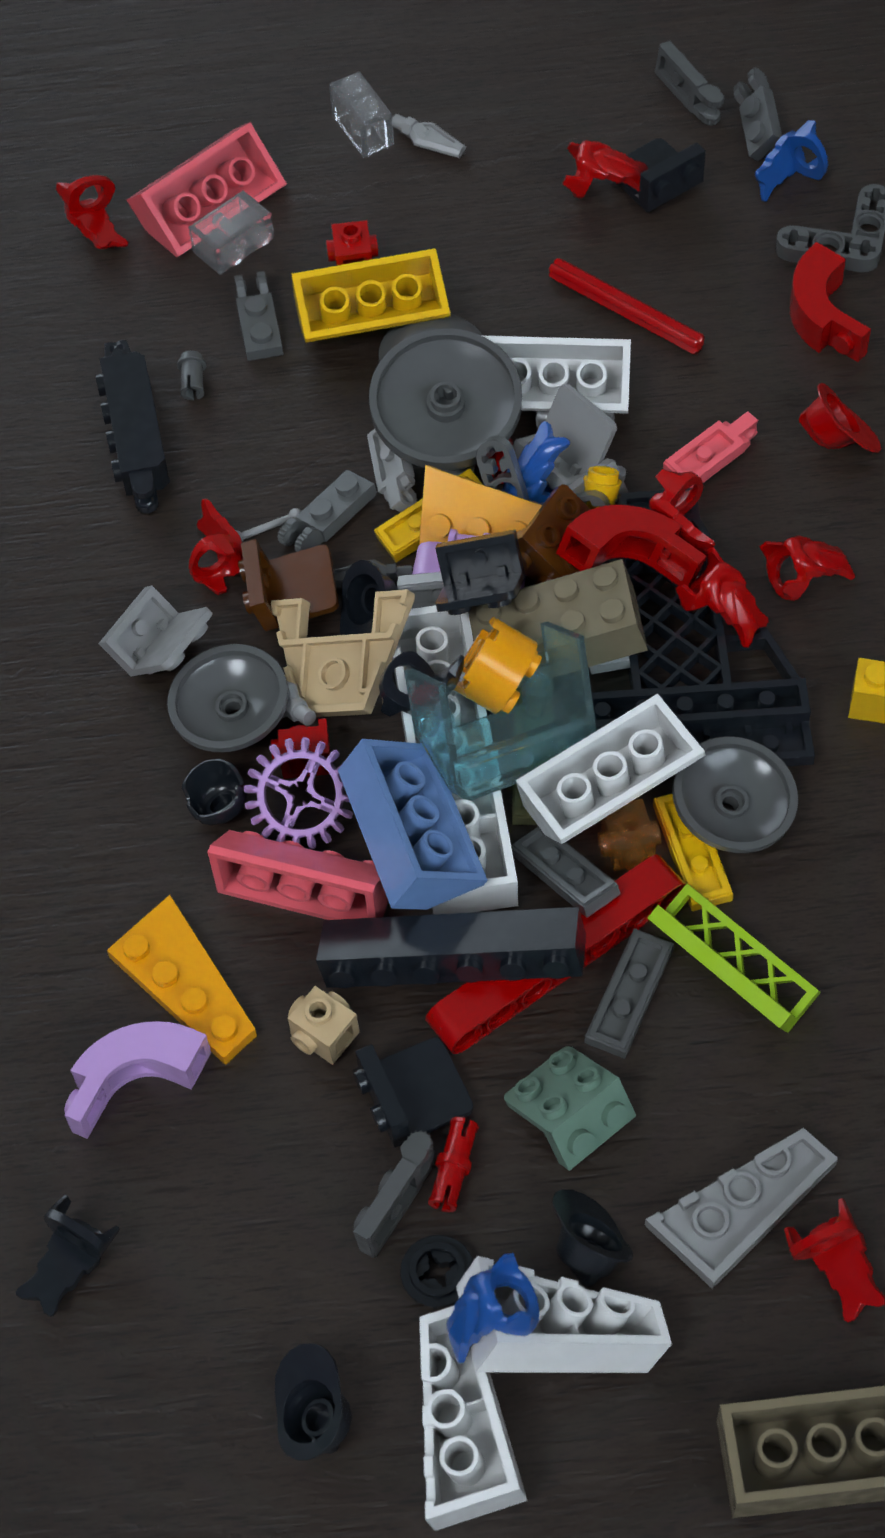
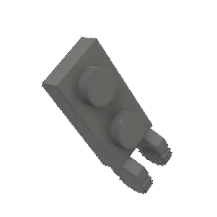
[654,40,725,126]
[733,67,782,161]
[234,271,284,361]
[277,469,377,552]
[353,1130,436,1258]

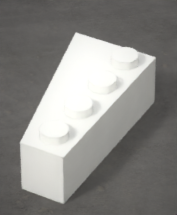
[456,1256,672,1373]
[420,1306,528,1531]

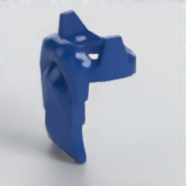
[755,120,828,202]
[502,421,570,503]
[446,1253,540,1363]

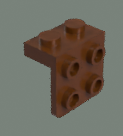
[516,484,591,585]
[238,539,339,632]

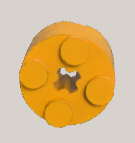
[454,617,542,714]

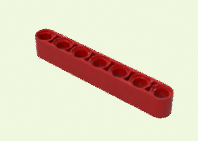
[425,854,686,1054]

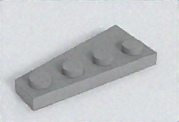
[645,1128,838,1289]

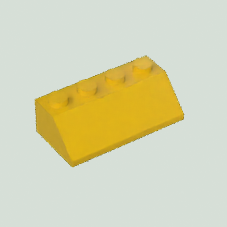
[292,248,450,343]

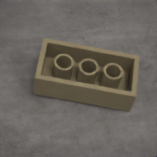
[469,559,648,688]
[716,1386,885,1518]

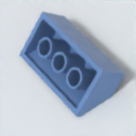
[338,739,488,910]

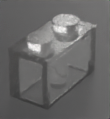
[329,71,394,157]
[189,190,274,274]

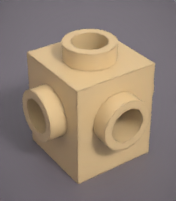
[288,986,360,1065]

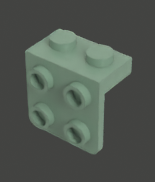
[504,1046,637,1171]

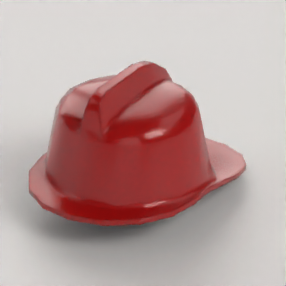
[799,383,881,453]

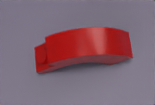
[790,242,871,362]
[556,505,707,587]

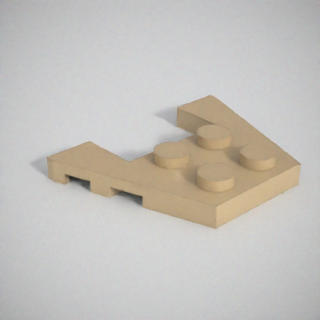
[271,589,415,717]

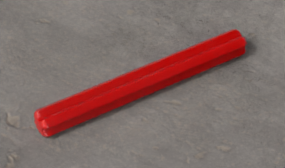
[549,258,705,354]

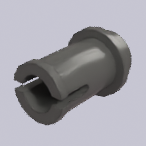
[177,350,207,400]

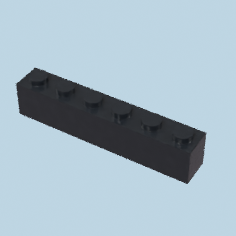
[316,907,586,988]

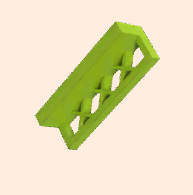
[648,883,821,1033]

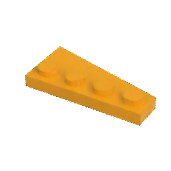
[419,465,542,544]
[107,895,257,1065]

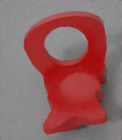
[562,140,648,199]
[56,175,129,250]
[649,469,719,556]
[189,499,243,595]
[759,535,855,601]
[675,549,769,648]
[784,1198,885,1322]

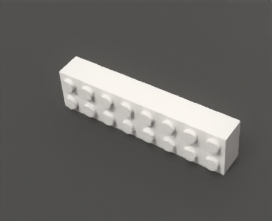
[392,605,518,915]

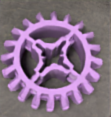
[244,737,353,849]

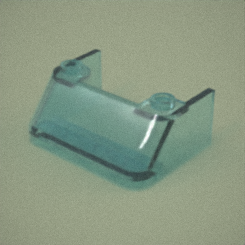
[404,621,597,800]

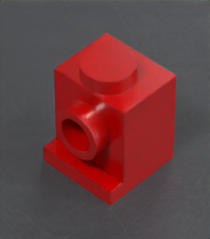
[271,718,331,779]

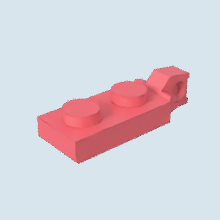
[663,411,758,488]

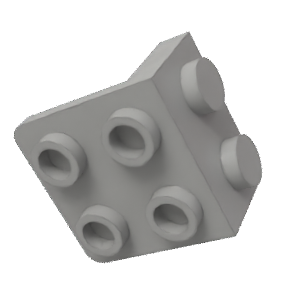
[513,384,617,490]
[98,585,213,677]

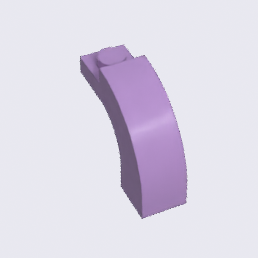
[64,1021,212,1139]

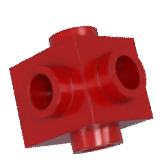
[326,220,379,266]

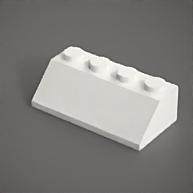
[484,336,631,414]
[516,694,706,844]

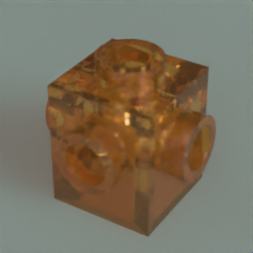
[597,799,661,871]

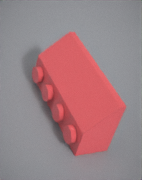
[127,122,287,257]
[208,830,388,920]

